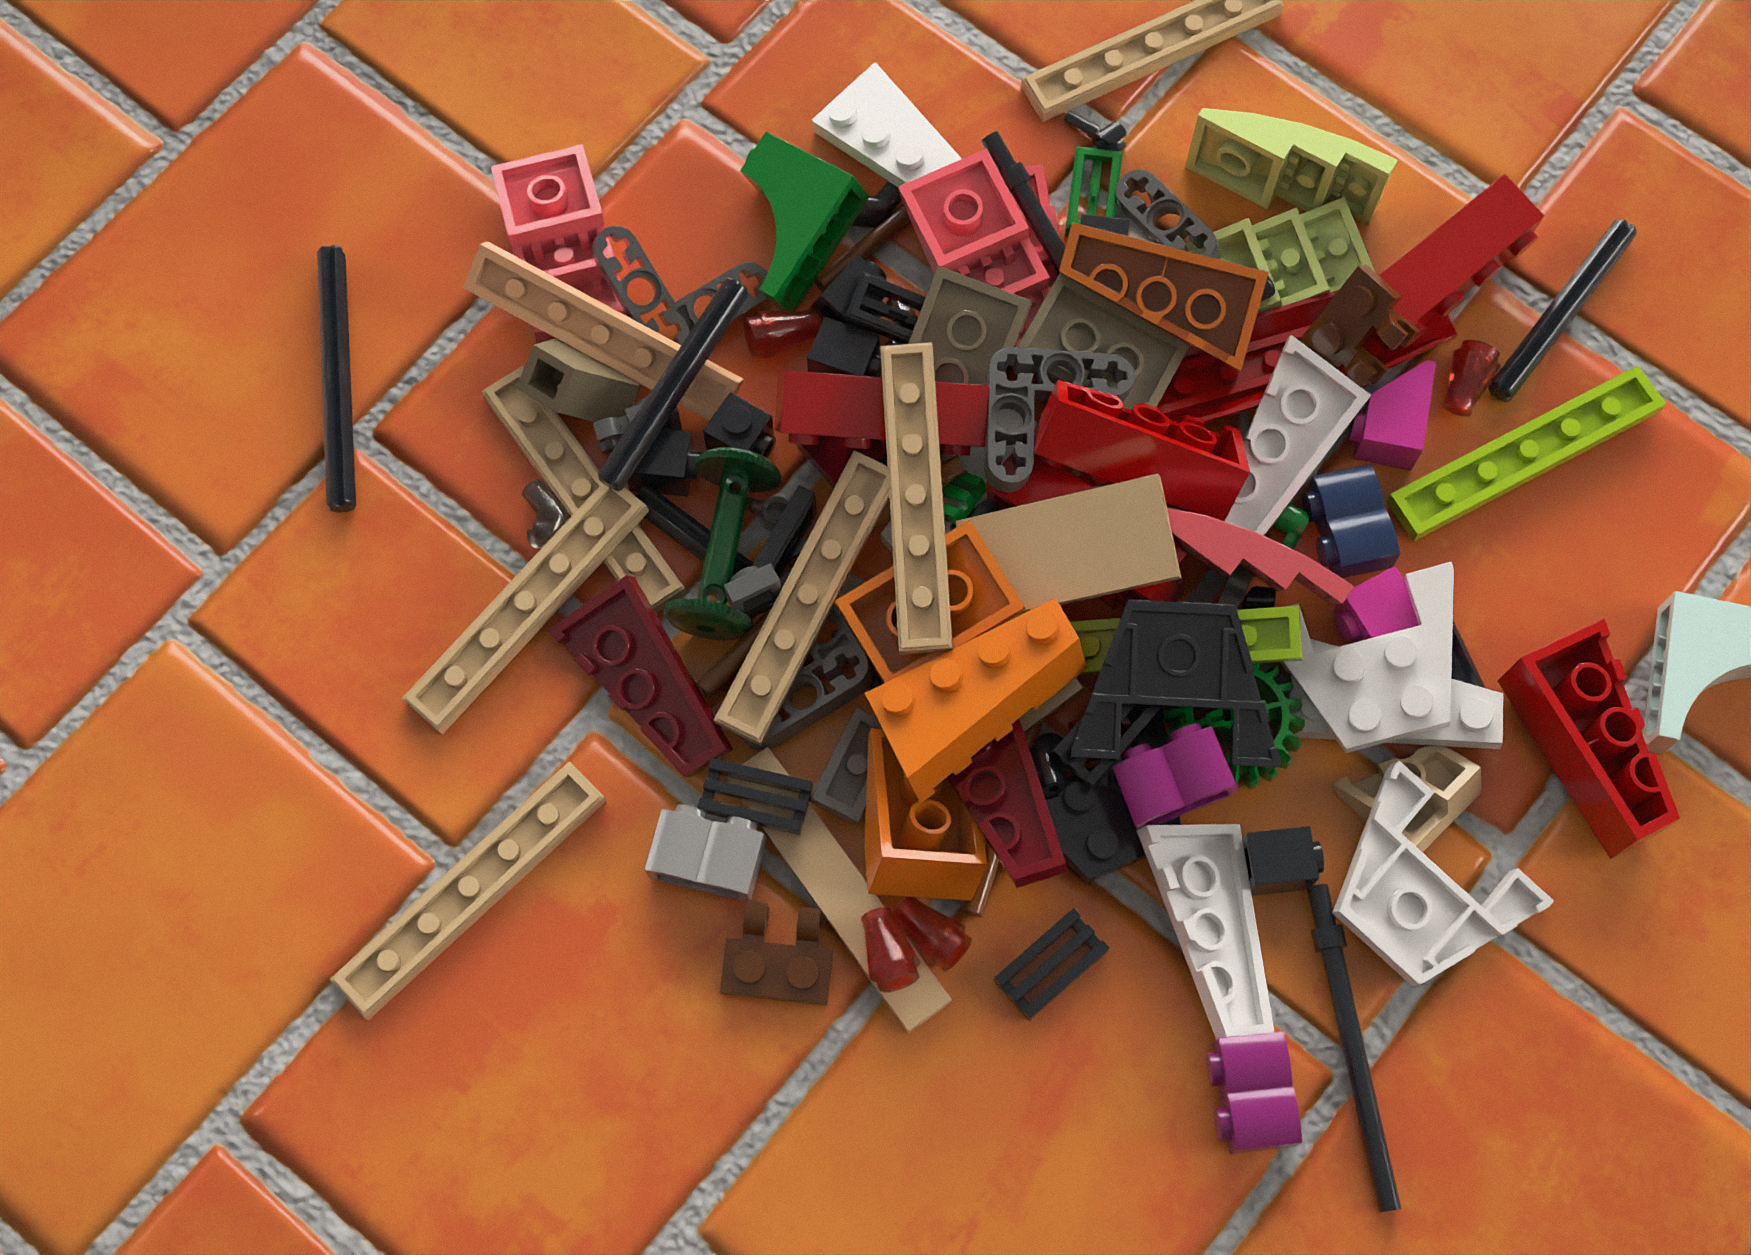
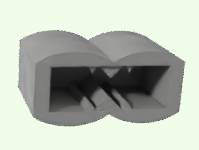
[644,804,767,901]

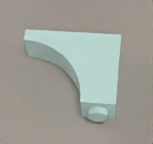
[1643,591,1751,754]

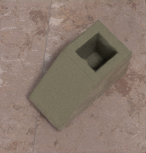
[516,338,642,422]

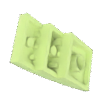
[1185,108,1398,224]
[1186,197,1376,313]

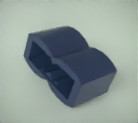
[1302,464,1400,578]

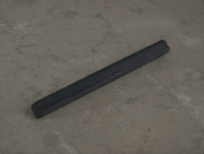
[317,245,356,513]

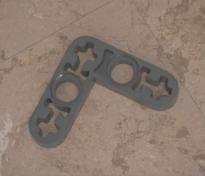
[1116,169,1221,259]
[592,226,767,345]
[984,347,1135,493]
[739,570,874,751]

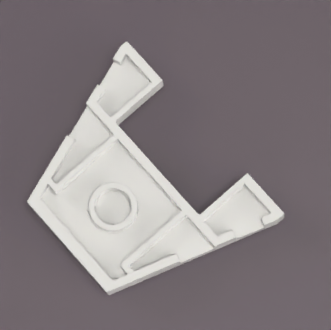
[1280,562,1454,753]
[1332,760,1554,986]

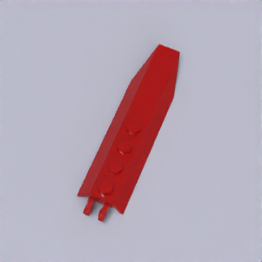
[1157,290,1458,423]

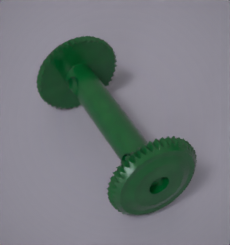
[663,447,782,641]

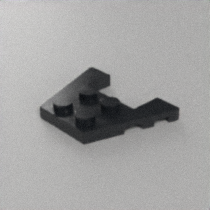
[1070,600,1281,768]
[1045,705,1181,884]

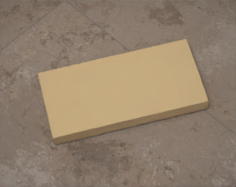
[956,474,1181,615]

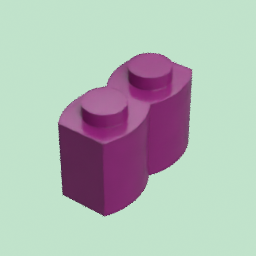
[1112,723,1239,829]
[1206,1031,1302,1154]

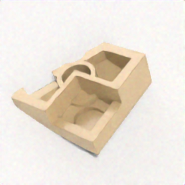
[1334,745,1482,852]

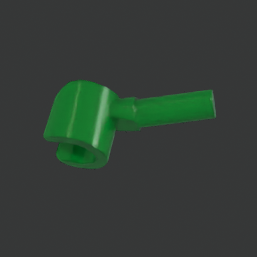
[1274,503,1309,550]

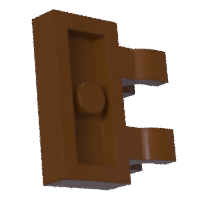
[1299,264,1420,388]
[720,901,833,1006]

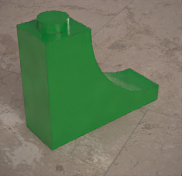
[740,131,870,316]

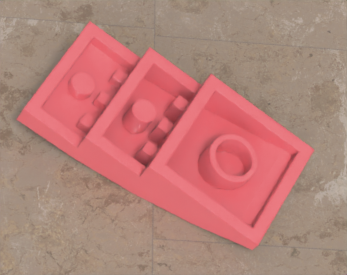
[491,144,628,344]
[898,148,1050,347]
[1167,508,1355,605]

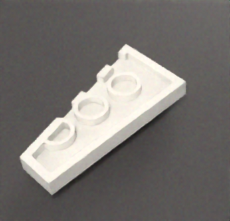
[811,62,962,187]
[1224,335,1371,535]
[1290,639,1503,749]
[1137,824,1274,1040]

